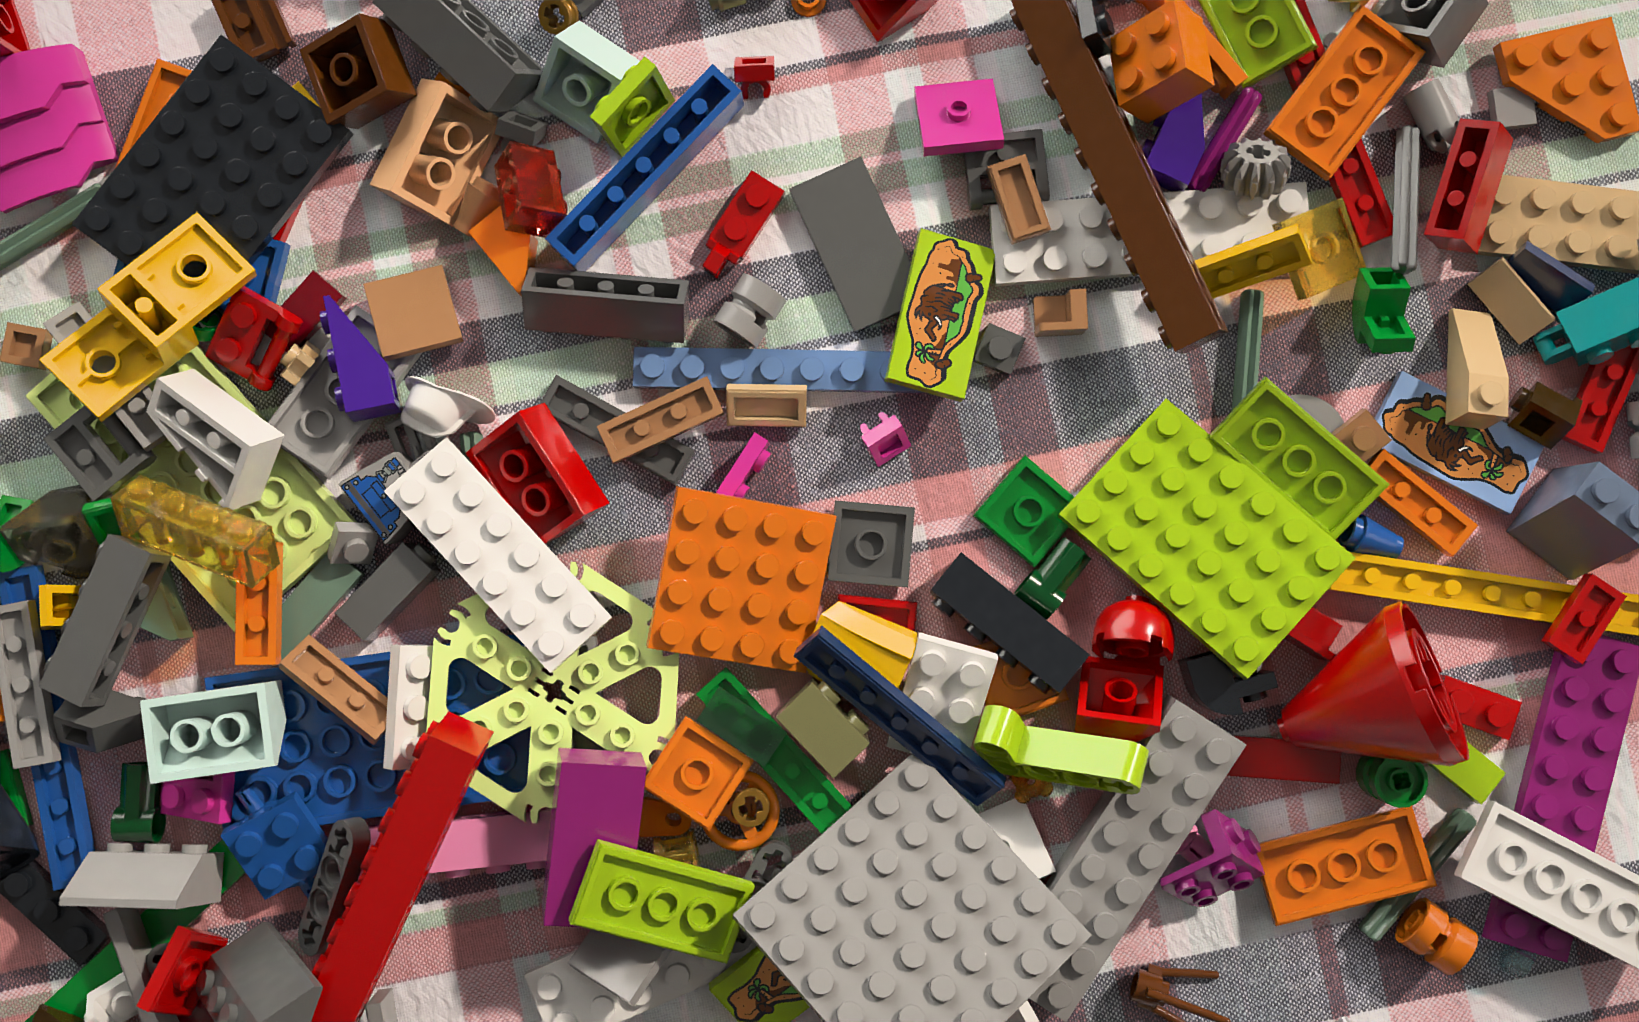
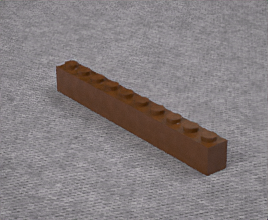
[1009,0,1229,354]

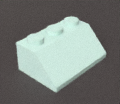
[140,680,286,784]

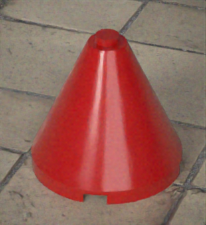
[1277,601,1469,766]

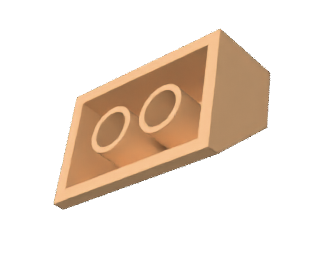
[369,78,500,227]

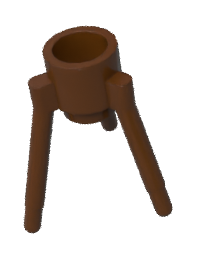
[1129,963,1231,1022]

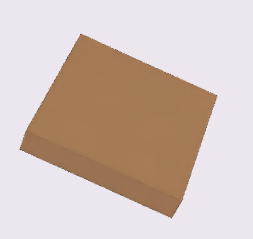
[363,265,464,362]

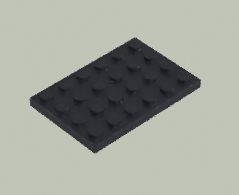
[72,35,354,323]

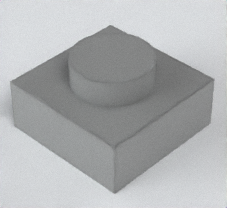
[327,522,378,564]

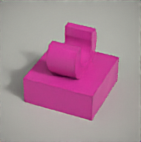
[860,412,911,467]

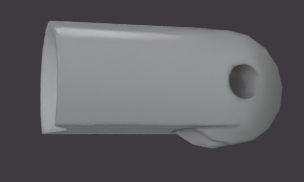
[1403,78,1459,153]

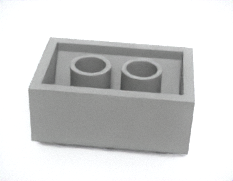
[59,842,224,909]

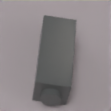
[335,542,441,641]

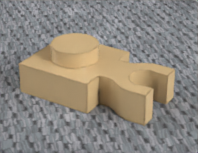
[280,340,320,386]

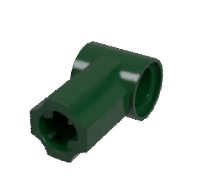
[1014,537,1091,620]
[110,761,166,843]

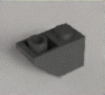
[53,690,146,753]

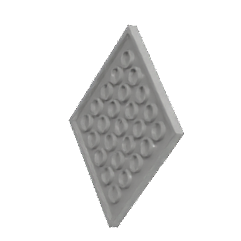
[732,754,1092,1022]

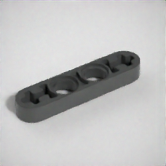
[298,817,371,956]

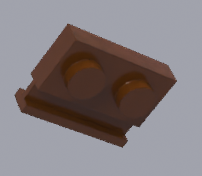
[211,0,297,63]

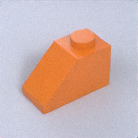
[468,201,538,297]

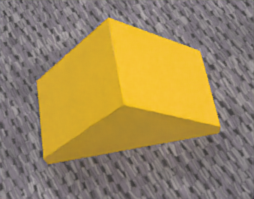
[39,584,81,630]

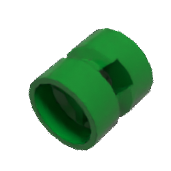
[1356,756,1428,808]

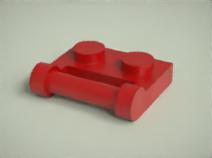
[205,286,303,391]

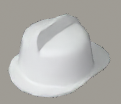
[401,376,496,438]

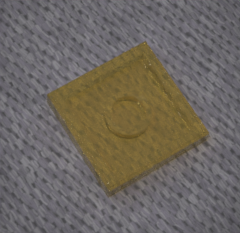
[1272,198,1366,301]

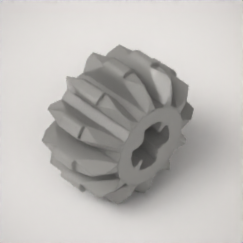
[1220,137,1291,201]

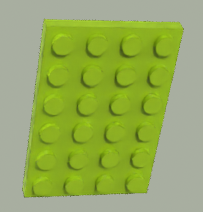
[1058,398,1356,680]

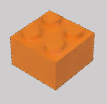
[1110,0,1215,124]

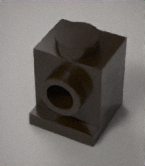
[1507,381,1583,450]

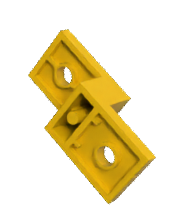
[39,212,257,422]

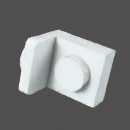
[84,972,138,1022]

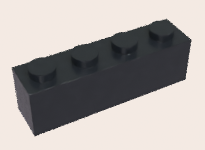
[930,552,1090,694]

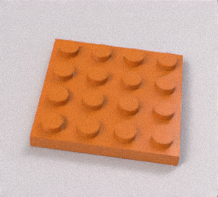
[646,486,837,673]

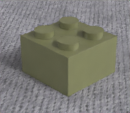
[776,678,870,779]

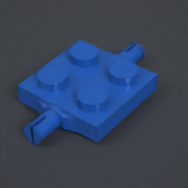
[220,784,328,900]

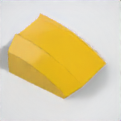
[807,601,917,688]

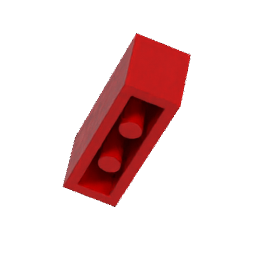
[1424,118,1514,254]

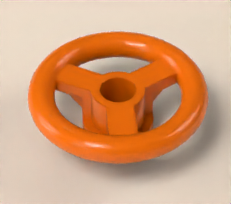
[703,771,780,851]

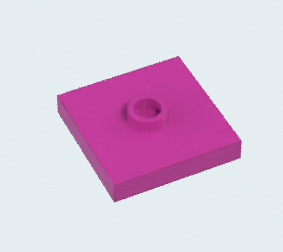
[914,78,1004,157]

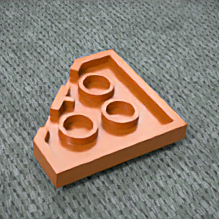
[1493,17,1639,143]

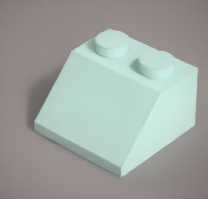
[533,20,640,144]

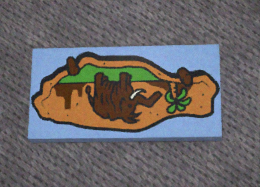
[1374,371,1544,515]

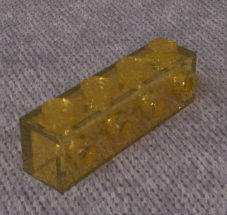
[110,475,280,588]

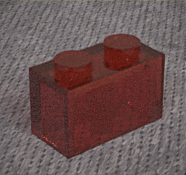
[494,141,568,238]

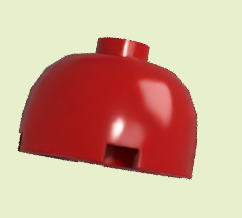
[1092,595,1175,665]

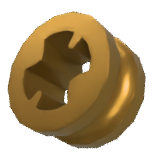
[538,0,579,35]
[732,788,770,827]

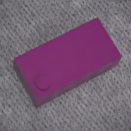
[541,748,647,927]

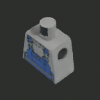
[338,450,431,544]

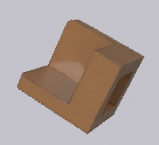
[1033,289,1088,337]

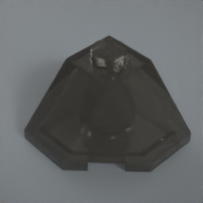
[0,484,99,580]

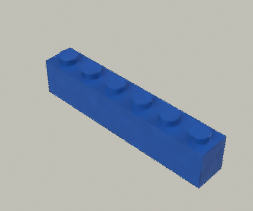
[545,64,744,272]

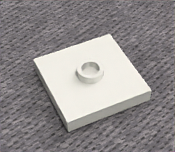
[978,795,1056,879]

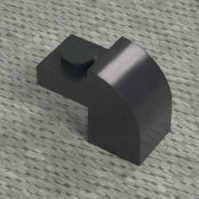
[1178,651,1278,716]

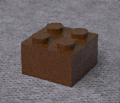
[300,13,417,129]

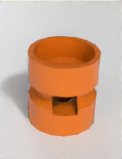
[1395,897,1478,976]

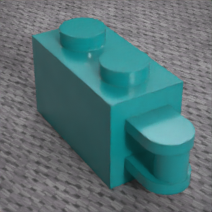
[1533,277,1639,367]

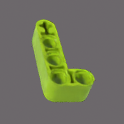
[974,705,1149,795]

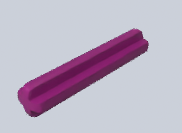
[1187,87,1262,192]

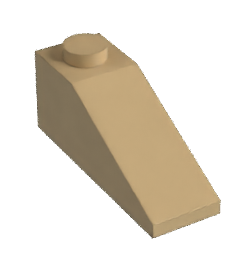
[1445,308,1509,429]

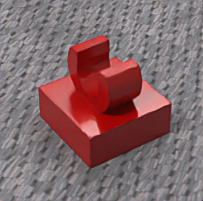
[734,56,775,99]

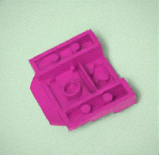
[0,44,119,214]

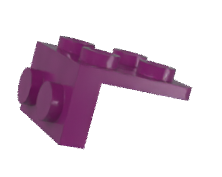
[1159,809,1265,907]

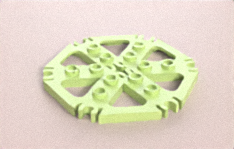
[426,562,680,824]

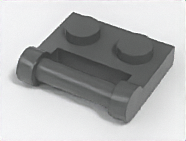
[963,129,1050,211]
[43,406,157,501]

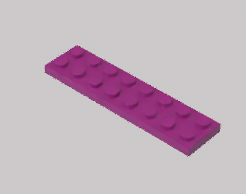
[1482,635,1639,963]

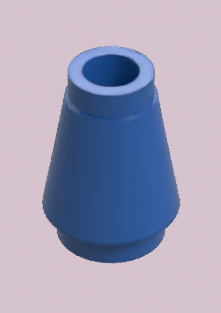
[1338,514,1404,559]

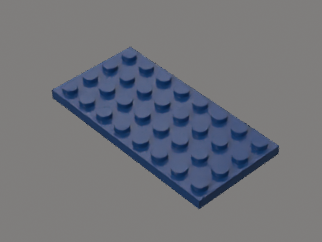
[204,634,535,829]

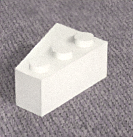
[146,369,285,513]

